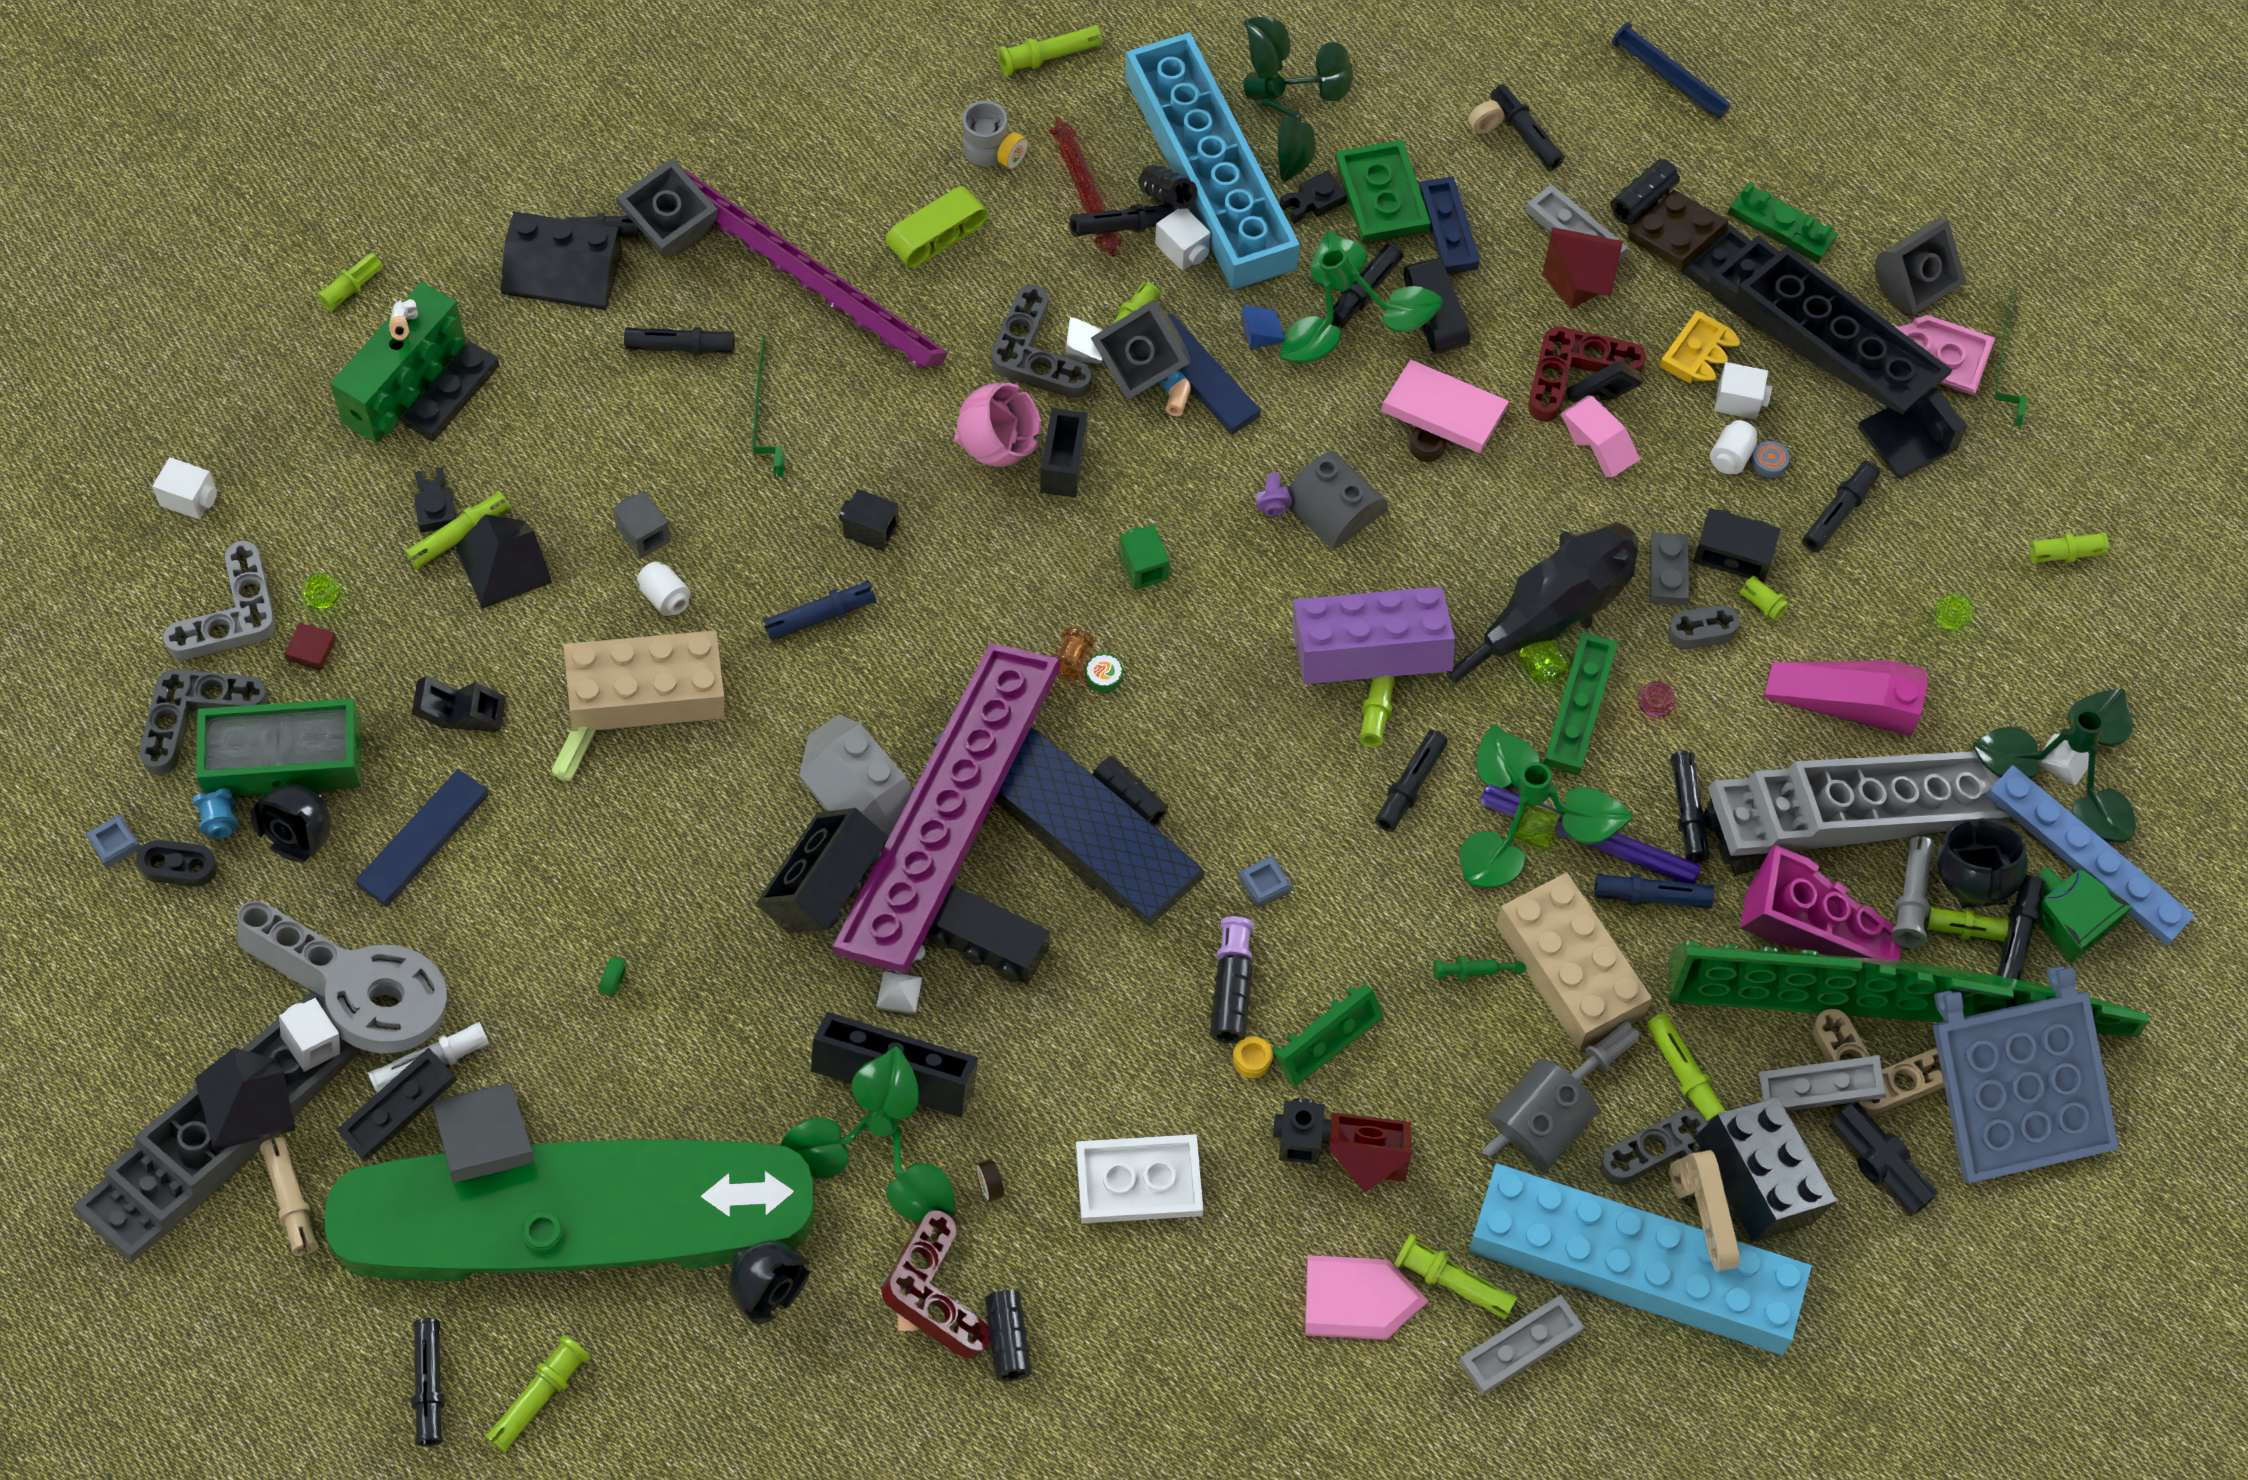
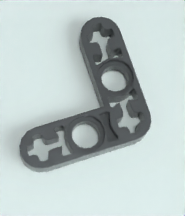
[991,284,1091,398]
[139,669,269,775]
[1601,1110,1738,1218]

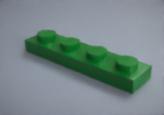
[1543,632,1618,776]

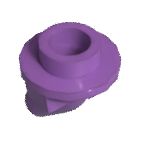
[1256,472,1293,516]

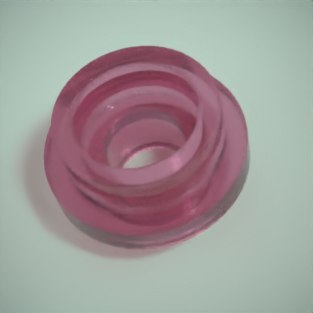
[1637,681,1676,718]

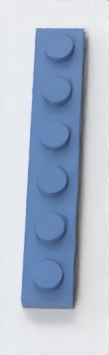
[1986,765,2195,946]

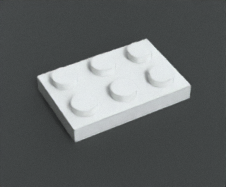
[1076,1134,1203,1224]

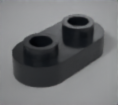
[136,840,217,887]

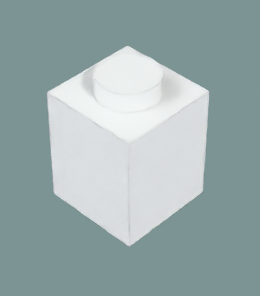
[1155,208,1211,271]
[1714,362,1772,420]
[152,457,217,520]
[279,998,340,1072]

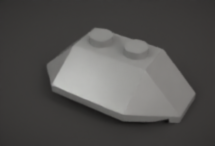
[799,714,913,842]

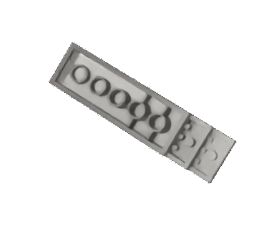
[1708,751,2012,856]

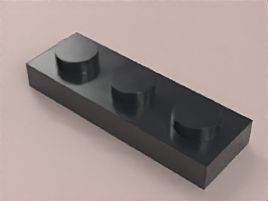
[402,341,500,442]
[336,1048,458,1162]

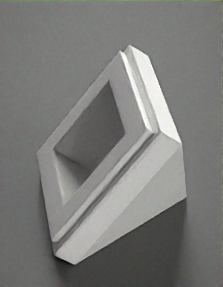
[876,971,922,1015]

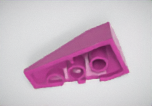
[1763,660,1928,736]
[1740,845,1902,961]

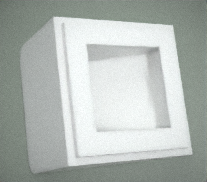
[1066,318,1102,364]
[2037,733,2089,785]

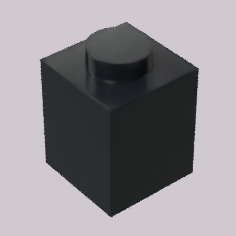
[839,489,899,552]

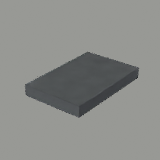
[432,1082,534,1183]

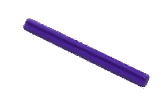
[1481,784,1701,884]

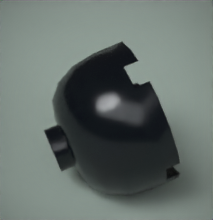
[251,783,332,862]
[728,1240,810,1325]

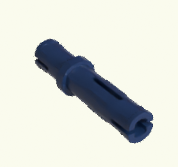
[763,580,877,641]
[1594,874,1714,909]

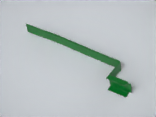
[1994,286,2028,427]
[752,334,786,478]

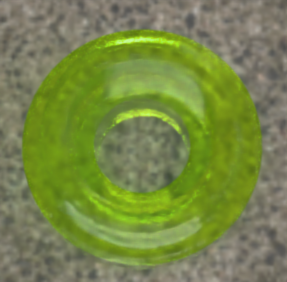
[301,573,340,609]
[1935,593,1973,630]

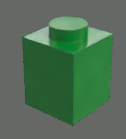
[1119,525,1170,590]

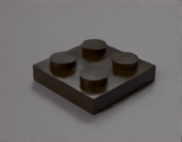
[1628,190,1728,270]

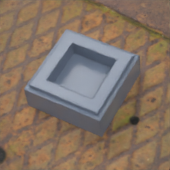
[85,814,141,869]
[1238,855,1292,908]

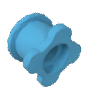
[193,788,239,839]

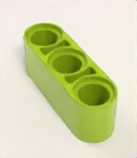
[885,186,988,268]

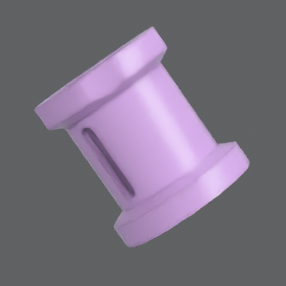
[1216,916,1254,963]

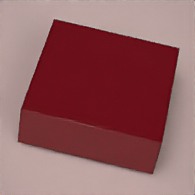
[284,623,336,670]

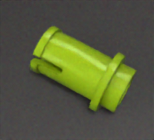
[1740,576,1789,621]

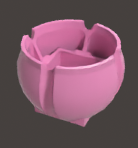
[954,383,1041,467]

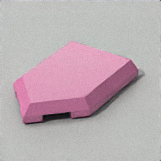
[1895,315,1995,396]
[1305,1255,1429,1340]

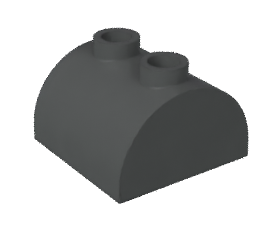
[616,158,718,257]
[1875,218,1966,316]
[1091,300,1191,400]
[1288,451,1388,551]
[1485,1059,1599,1173]

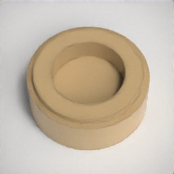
[1468,101,1504,134]

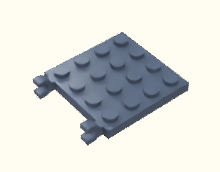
[1932,966,2119,1183]

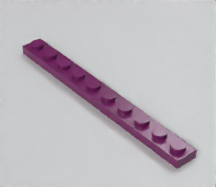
[680,166,948,368]

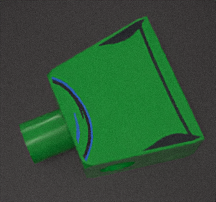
[2037,867,2132,965]

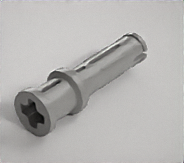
[1891,836,1934,948]

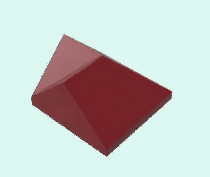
[1542,227,1623,309]
[1329,1112,1411,1192]

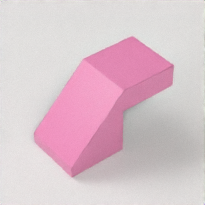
[1561,396,1640,477]

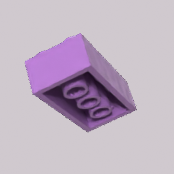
[1292,586,1455,684]

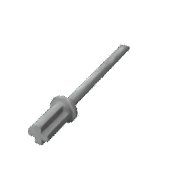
[1482,1021,1640,1157]

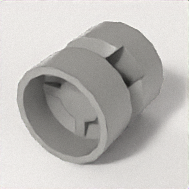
[962,100,1008,167]

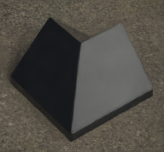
[455,514,552,609]
[195,1048,295,1150]

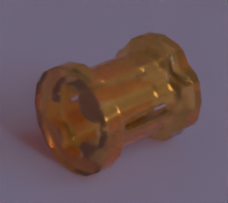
[1054,627,1094,678]

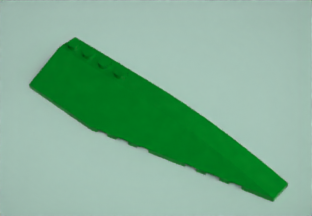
[1668,941,2149,1037]

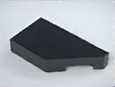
[1567,360,1643,402]

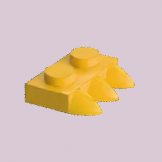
[1660,310,1740,384]

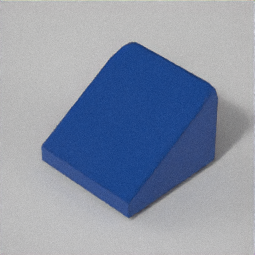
[1241,306,1285,349]

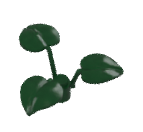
[1243,17,1353,180]
[1973,689,2136,843]

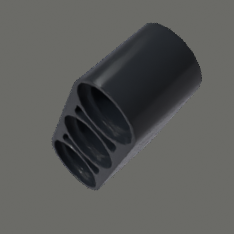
[1403,258,1470,354]

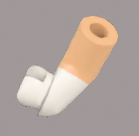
[389,299,418,340]

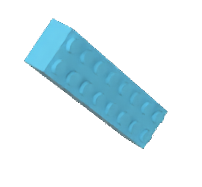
[1125,32,1300,290]
[1468,1163,1812,1356]

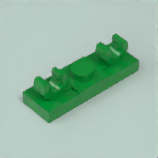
[1728,182,1838,264]
[1272,984,1384,1087]

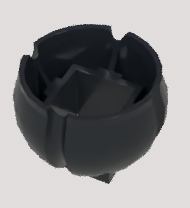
[1937,818,2028,908]

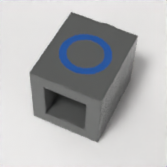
[613,491,671,559]

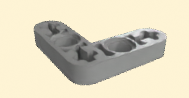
[163,541,276,660]

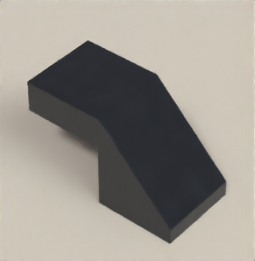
[411,676,506,732]

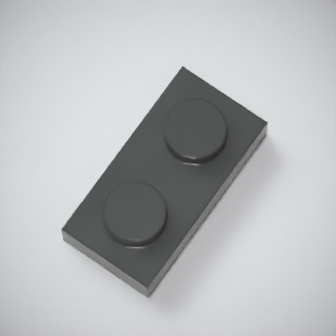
[1649,532,1689,606]

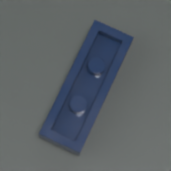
[1419,176,1480,274]

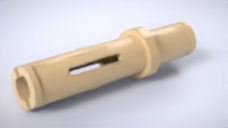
[260,1137,319,1256]

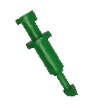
[1433,955,1526,982]

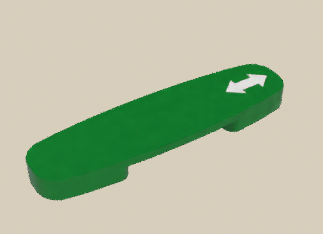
[325,1139,815,1282]

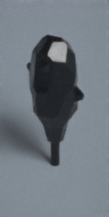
[1447,522,1639,683]

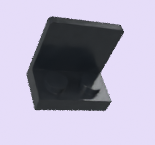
[1858,387,1967,479]

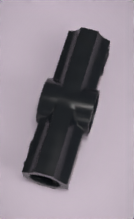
[1829,1102,1938,1217]

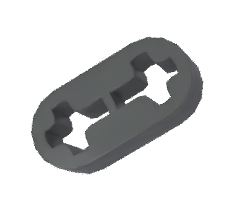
[1668,605,1740,649]

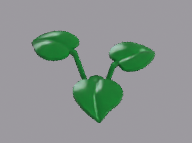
[1279,230,1443,363]
[1459,724,1632,889]
[780,1046,957,1222]

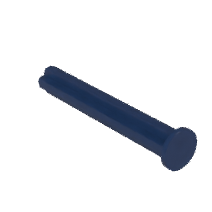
[1612,22,1731,118]

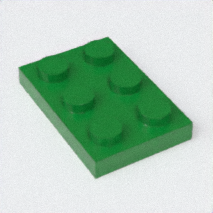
[1335,139,1431,244]

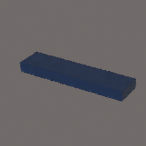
[1168,313,1261,435]
[355,769,489,907]

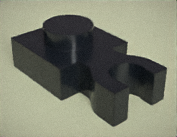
[1280,170,1347,224]
[414,467,456,533]

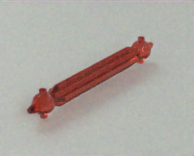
[1049,117,1122,257]

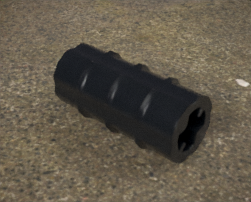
[1610,159,1680,224]
[1138,165,1197,209]
[1092,756,1169,826]
[1210,957,1253,1043]
[985,1290,1032,1381]

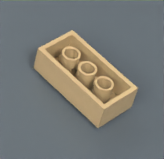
[563,630,724,731]
[1496,872,1652,1052]

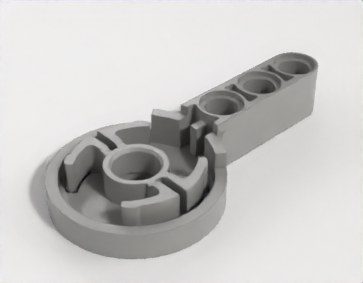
[237,901,447,1053]

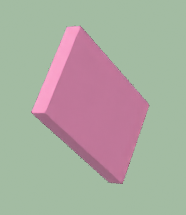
[1381,359,1509,453]

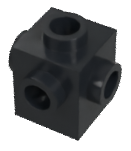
[1273,1098,1331,1165]

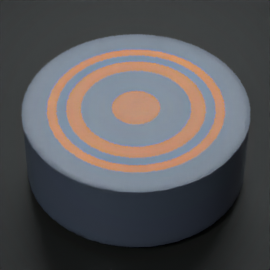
[1751,441,1790,478]

